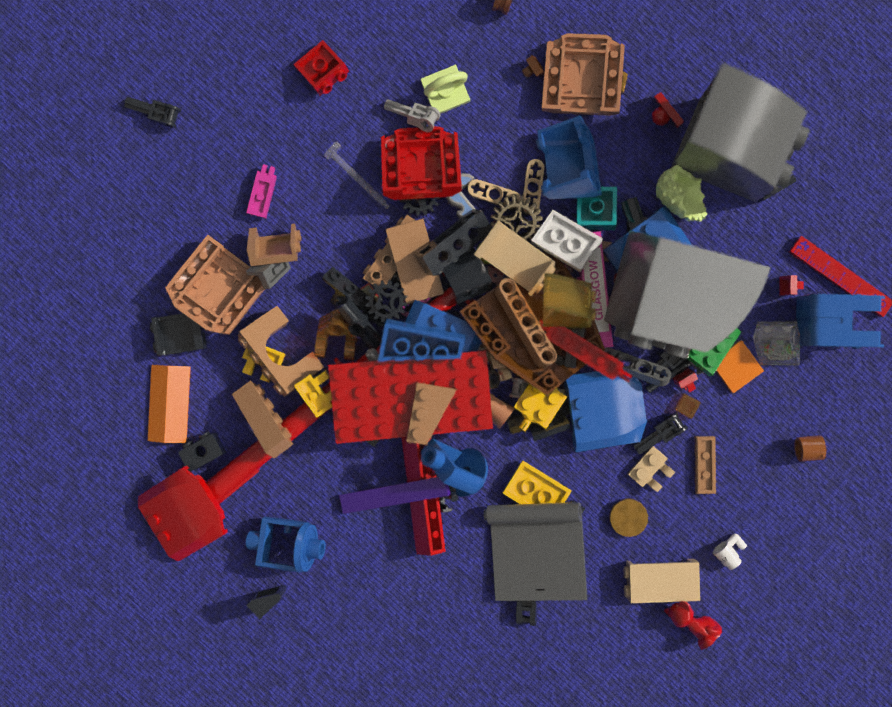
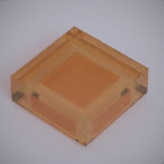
[674,393,701,419]

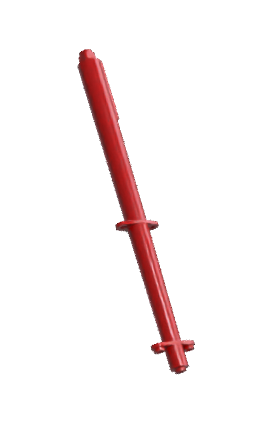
[206,272,474,504]

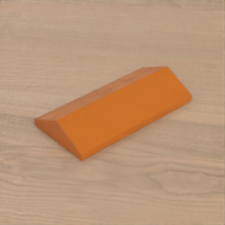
[148,365,191,443]

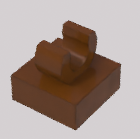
[522,55,545,78]

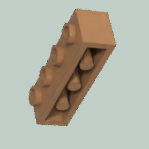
[363,215,415,290]
[232,380,293,458]

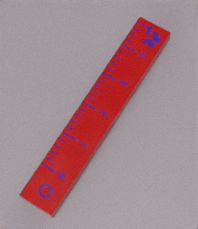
[789,236,892,317]

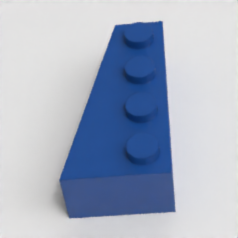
[378,319,465,362]

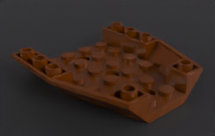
[460,251,606,396]

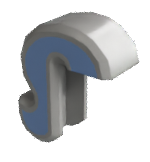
[446,173,475,219]

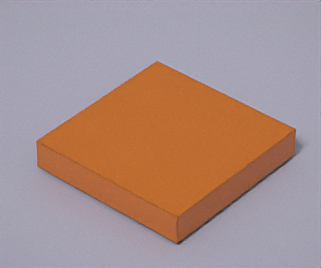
[716,340,764,393]

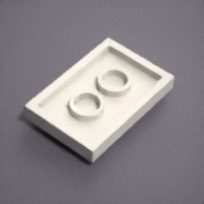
[531,210,602,272]

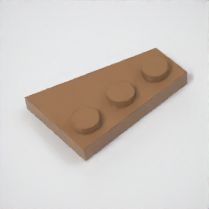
[407,382,456,445]

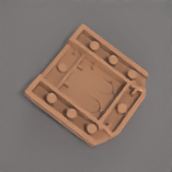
[542,33,625,116]
[165,235,265,335]

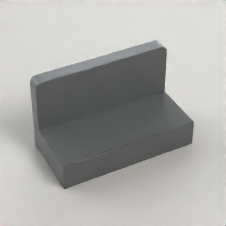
[246,262,291,289]

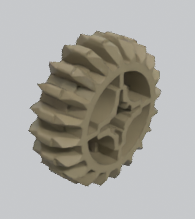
[491,195,543,242]

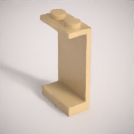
[474,221,556,296]
[623,559,700,603]

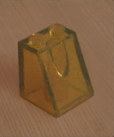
[543,273,596,328]

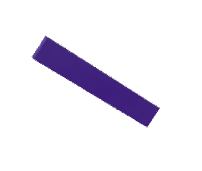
[339,477,451,514]

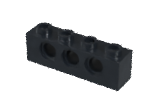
[414,209,492,276]

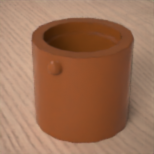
[794,435,826,462]

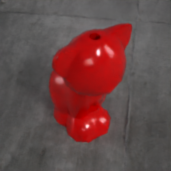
[664,601,722,650]

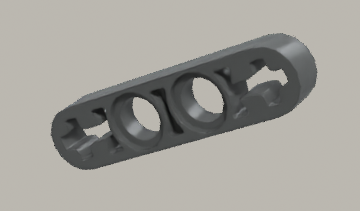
[605,347,671,386]

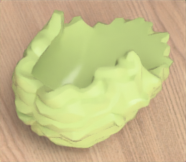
[656,165,707,222]

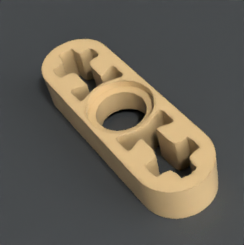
[522,159,544,216]
[468,179,520,210]

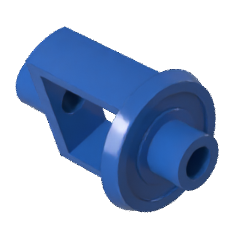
[421,438,488,497]
[246,516,326,573]

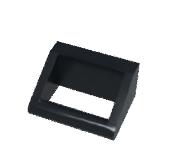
[246,585,287,619]

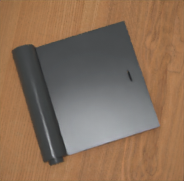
[484,502,587,601]

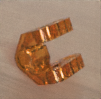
[315,310,357,360]

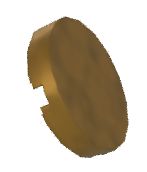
[609,498,648,537]

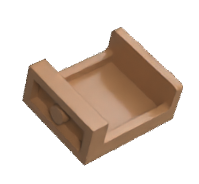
[247,224,301,266]

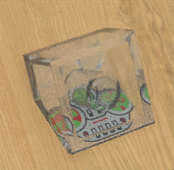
[753,321,800,365]

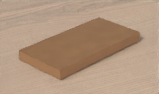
[385,218,444,304]

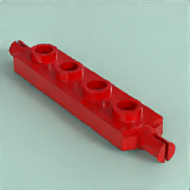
[539,319,632,383]

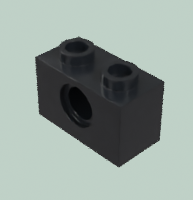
[178,432,227,472]

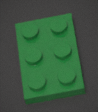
[687,328,741,377]

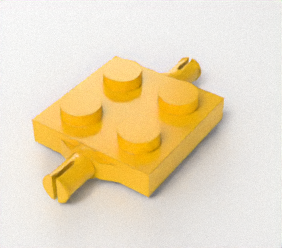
[513,384,567,432]

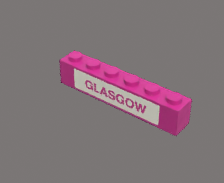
[577,231,613,348]

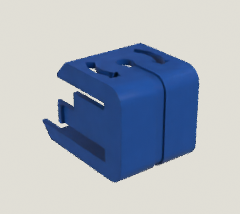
[795,294,885,349]

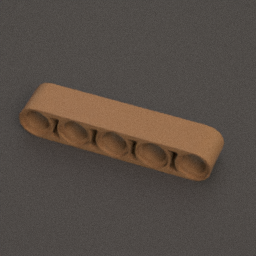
[495,278,557,368]

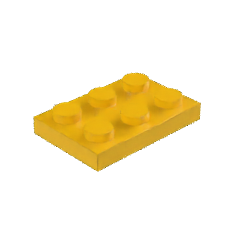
[502,460,571,504]

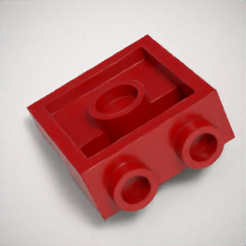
[294,40,349,96]

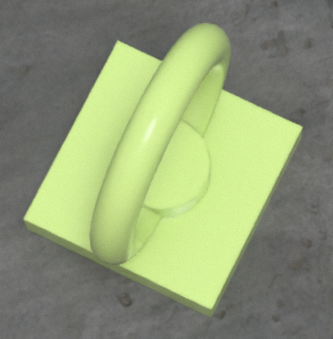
[421,65,470,114]

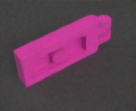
[246,164,277,219]

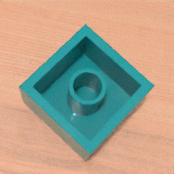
[577,187,617,230]

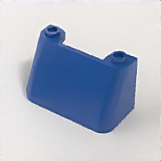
[536,115,601,199]

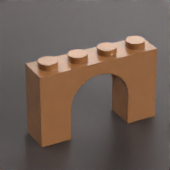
[238,306,324,397]

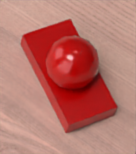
[652,92,684,128]

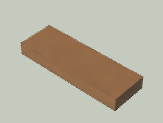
[695,436,716,494]

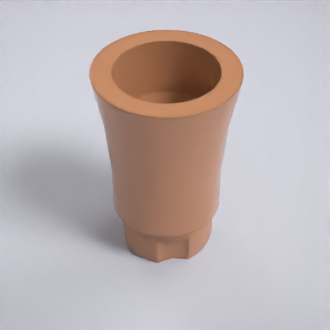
[490,393,514,429]

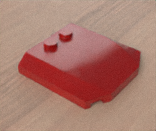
[381,126,462,200]
[138,466,228,562]

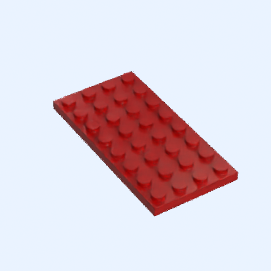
[328,350,493,444]

